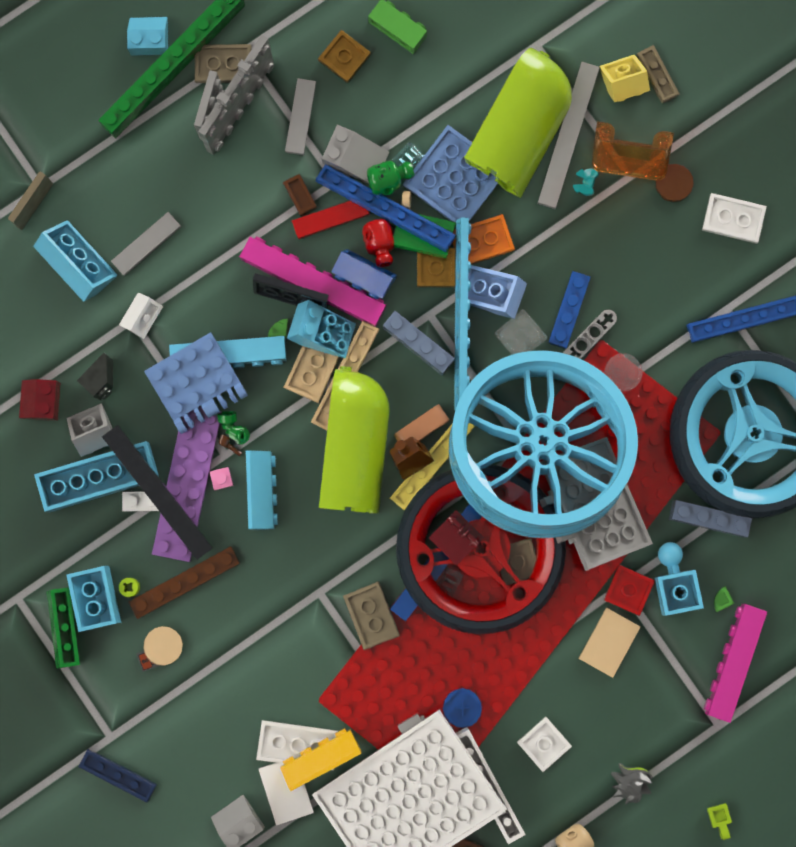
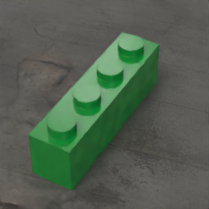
[47,587,80,669]

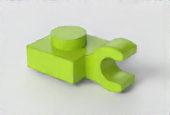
[707,803,732,840]

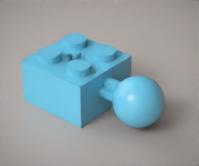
[654,542,704,616]

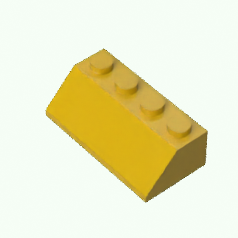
[280,728,361,791]

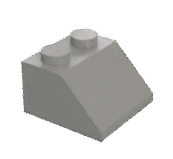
[67,403,112,457]
[211,795,265,847]

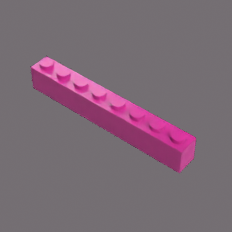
[239,236,386,327]

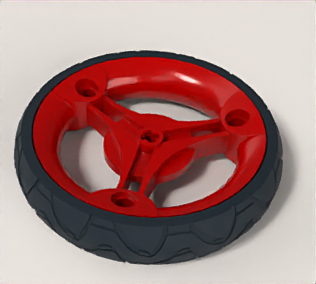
[396,465,566,634]

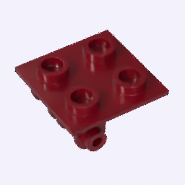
[429,510,484,566]

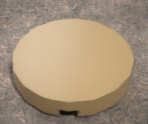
[143,626,183,666]

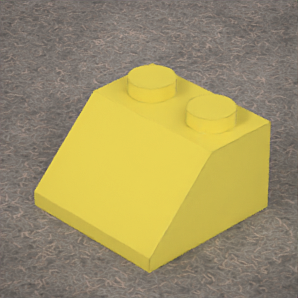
[599,55,650,102]

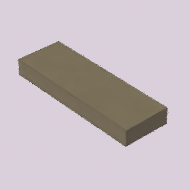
[636,45,679,104]

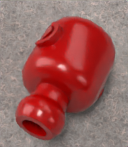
[362,219,394,268]

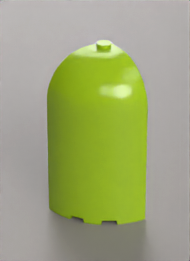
[464,48,572,198]
[319,366,390,513]

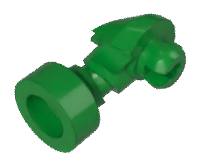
[217,411,250,444]

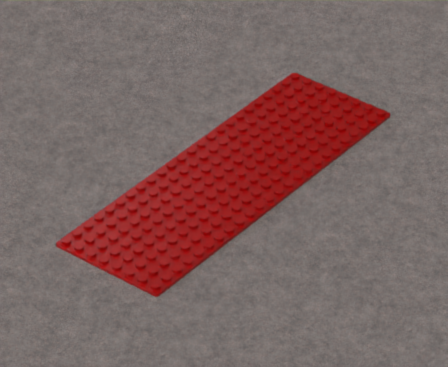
[319,340,720,750]

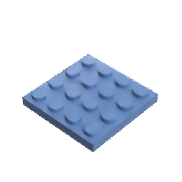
[403,125,498,222]

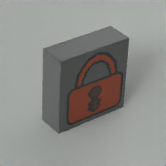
[136,651,160,672]

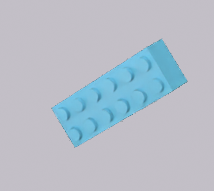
[34,441,159,513]

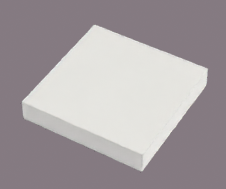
[517,716,572,772]

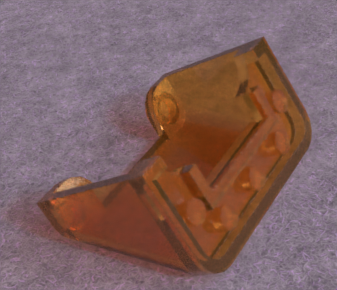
[592,121,674,180]

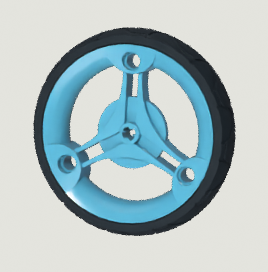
[670,350,796,518]

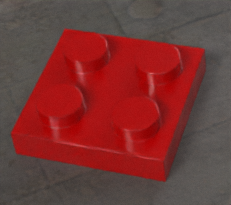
[604,565,655,616]

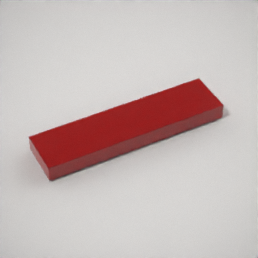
[292,201,369,239]

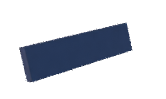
[78,749,157,803]

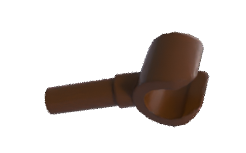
[219,435,242,456]

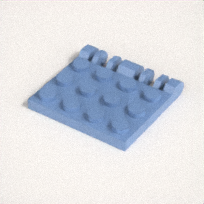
[144,332,248,434]

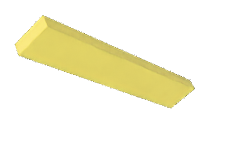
[390,423,475,510]

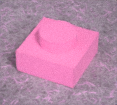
[210,467,233,490]

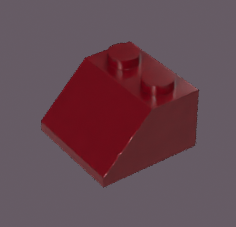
[19,379,61,421]

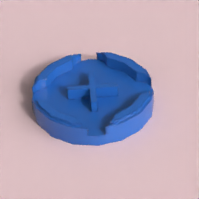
[443,688,482,728]

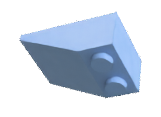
[468,265,527,319]

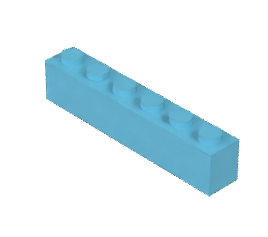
[169,336,287,368]

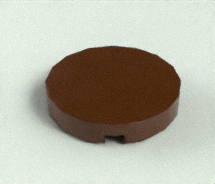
[655,164,694,202]

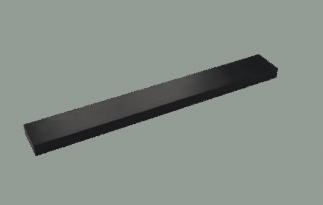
[102,425,213,560]

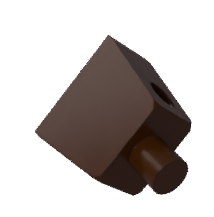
[389,437,434,480]

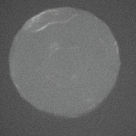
[604,353,643,392]

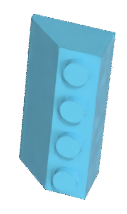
[33,220,117,302]
[246,451,278,530]

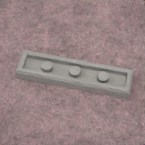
[285,78,316,156]
[111,212,181,276]

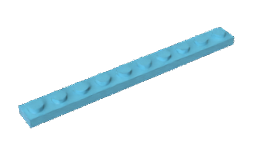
[454,218,471,410]

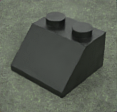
[77,352,113,400]

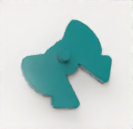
[573,169,599,196]

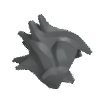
[611,763,653,805]

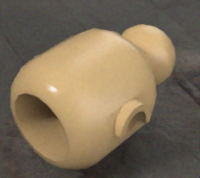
[555,824,594,847]

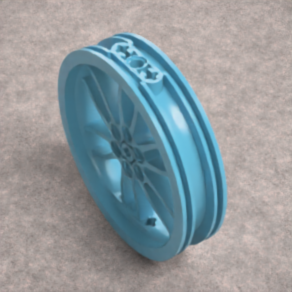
[449,351,638,538]

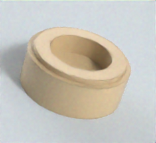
[402,191,412,210]

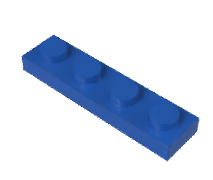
[548,271,590,349]

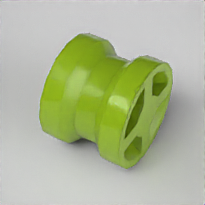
[119,578,140,597]

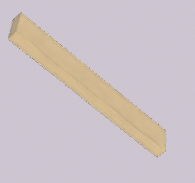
[311,321,379,431]

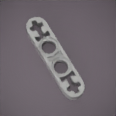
[563,310,617,359]

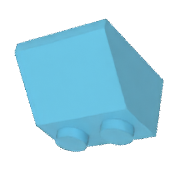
[127,17,168,56]

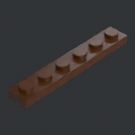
[129,546,240,619]

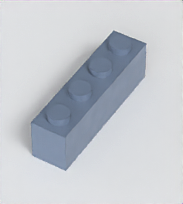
[383,311,455,376]
[669,500,752,538]

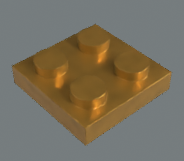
[318,30,371,83]
[417,248,455,287]

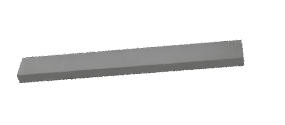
[537,62,600,209]

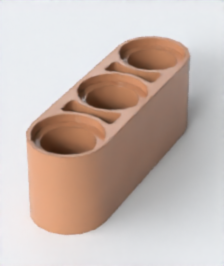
[394,404,450,441]

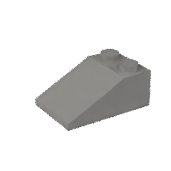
[322,125,389,184]

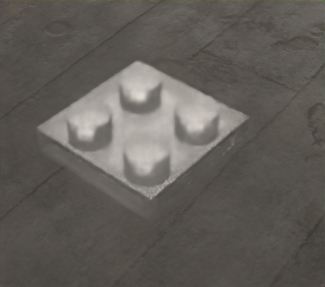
[494,309,548,355]

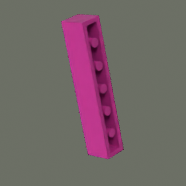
[704,604,767,723]

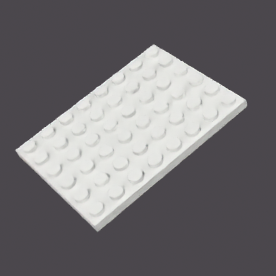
[312,709,507,847]

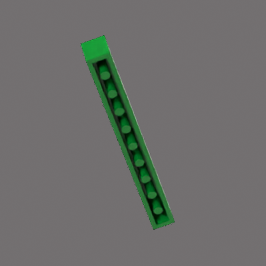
[98,0,245,139]

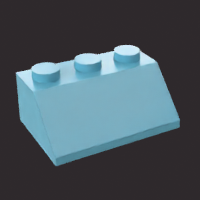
[66,566,121,632]

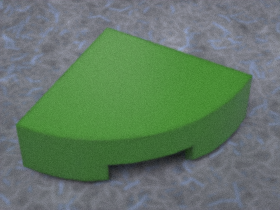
[268,319,289,339]
[714,586,734,612]

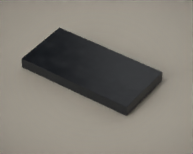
[253,273,329,309]

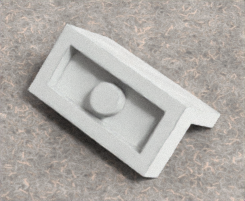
[119,293,163,339]

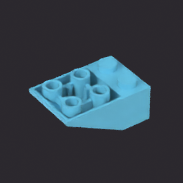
[287,300,356,358]

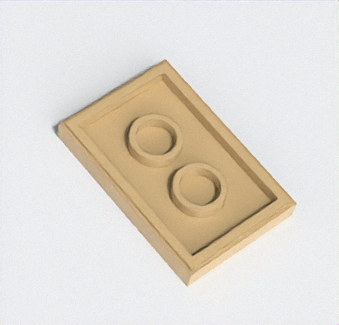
[283,346,339,404]
[578,608,640,678]

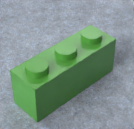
[368,0,427,54]

